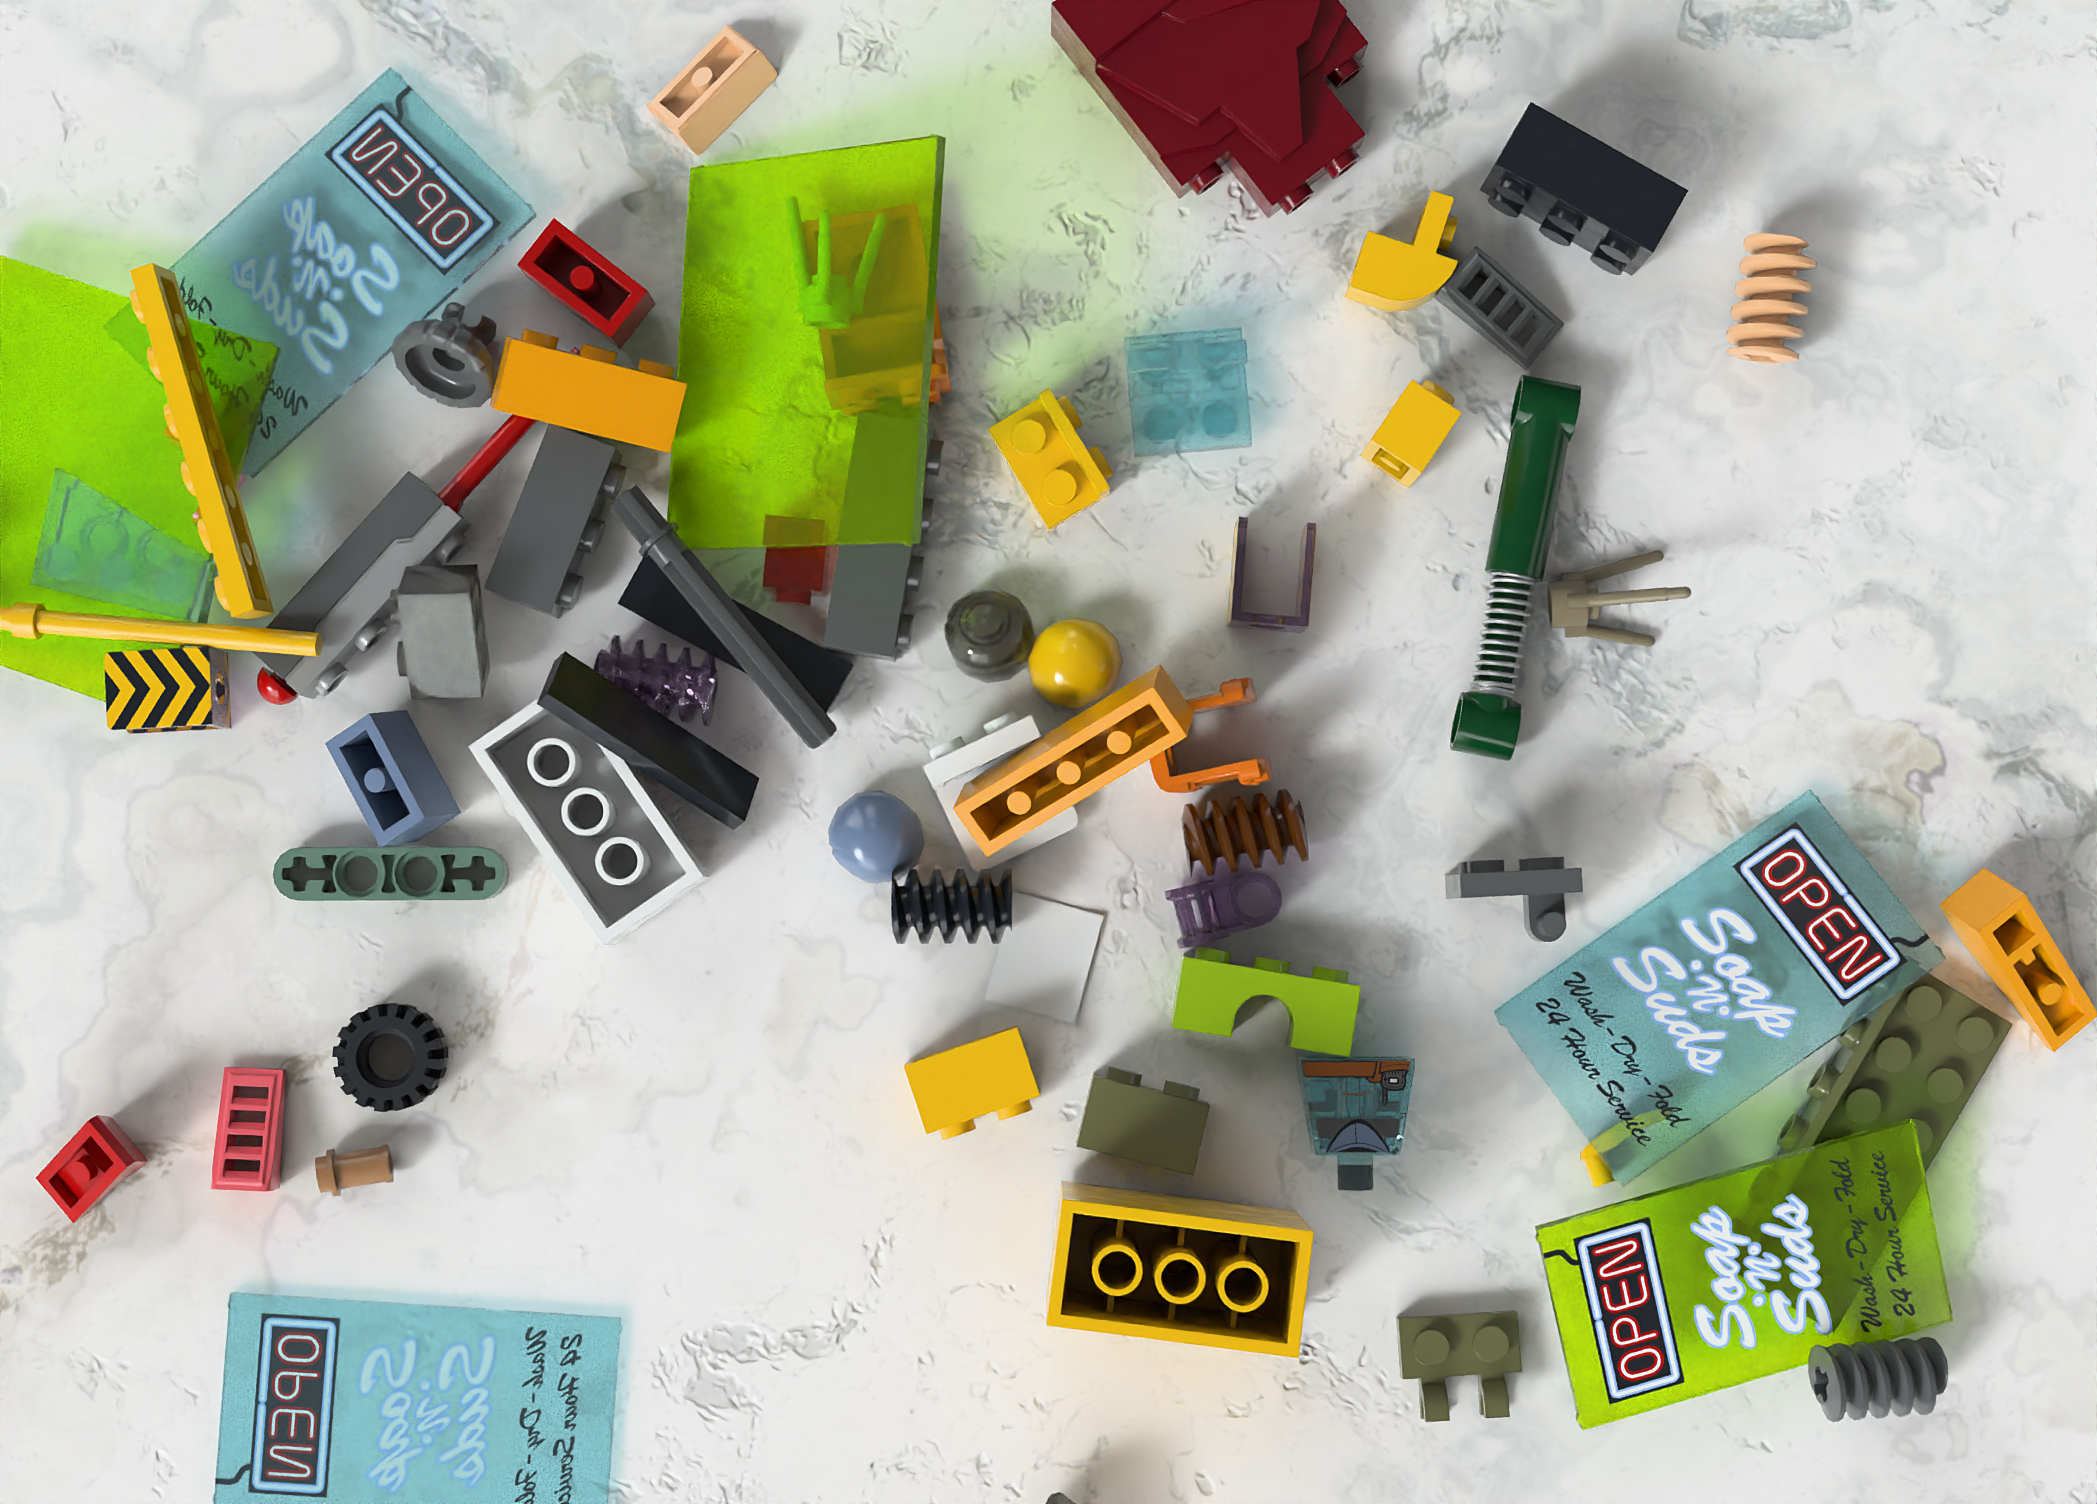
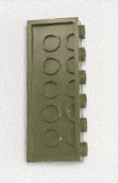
[1716,957,2013,1331]

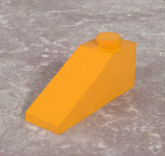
[1939,868,2097,1052]

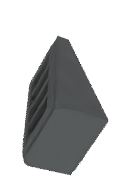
[1435,246,1564,371]

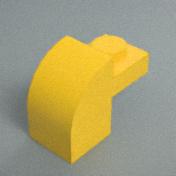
[1344,190,1459,311]

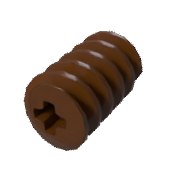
[1181,789,1309,877]

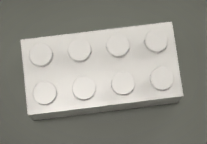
[468,698,710,945]

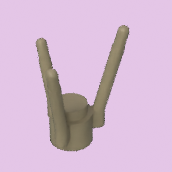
[1547,550,1691,647]

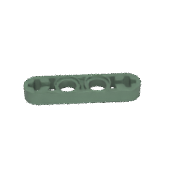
[273,847,509,901]

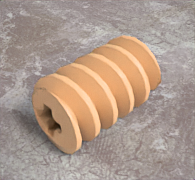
[1725,233,1817,364]

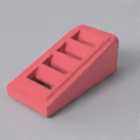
[211,1067,286,1192]

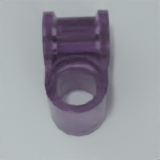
[1164,873,1282,949]

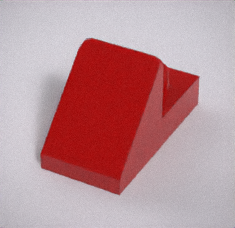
[36,1115,148,1223]

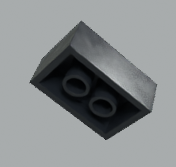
[1480,102,1689,276]

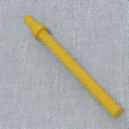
[0,602,323,657]

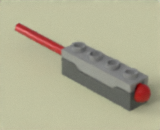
[252,347,580,705]

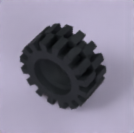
[332,1003,448,1112]

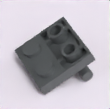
[1445,857,1583,942]

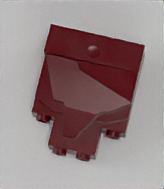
[1051,0,1369,218]

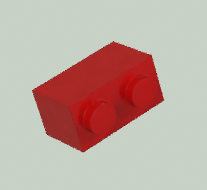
[517,218,656,349]

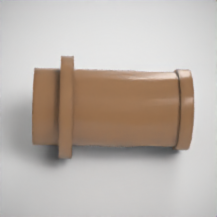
[315,1144,394,1196]

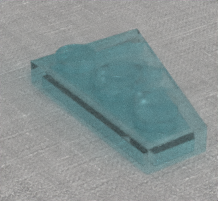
[30,468,218,623]

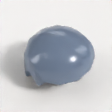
[828,791,925,884]

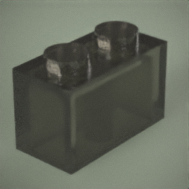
[389,564,490,699]

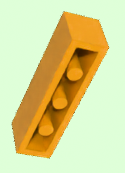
[953,664,1194,857]

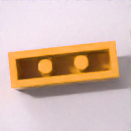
[490,329,687,453]

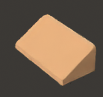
[646,24,777,155]

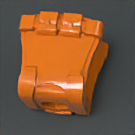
[1149,678,1273,793]

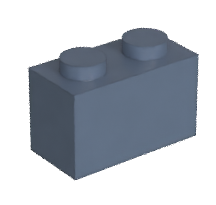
[325,710,461,848]

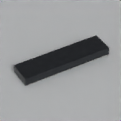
[618,555,854,715]
[537,651,760,830]

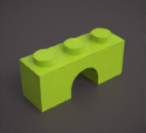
[1170,946,1361,1057]

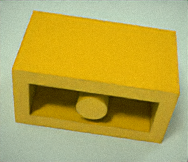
[1360,380,1462,488]
[904,1025,1040,1140]

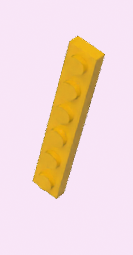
[130,263,274,620]

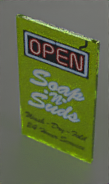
[1535,1118,1954,1430]

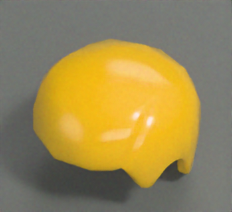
[1027,617,1123,709]

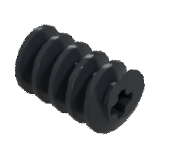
[891,869,1012,944]

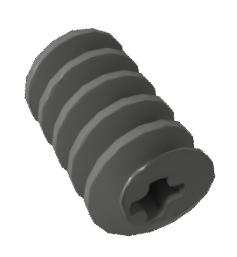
[1808,1337,1948,1422]

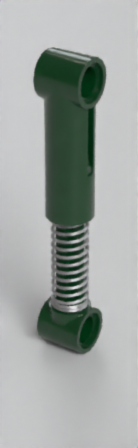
[1450,375,1581,761]

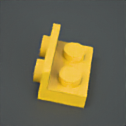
[988,388,1114,531]

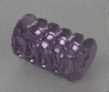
[593,635,719,727]

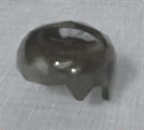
[944,587,1036,683]

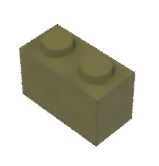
[1076,1066,1210,1175]

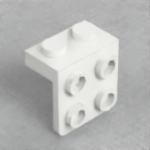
[923,711,1078,872]

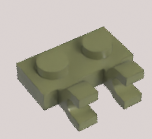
[1396,1310,1522,1422]

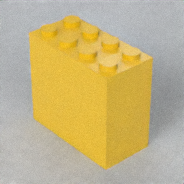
[1046,1181,1314,1358]

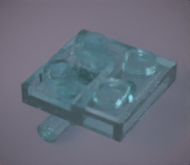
[1124,327,1252,457]

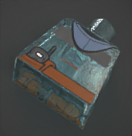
[1296,1056,1415,1191]

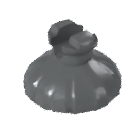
[392,302,497,408]

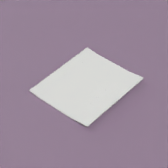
[984,891,1104,1024]

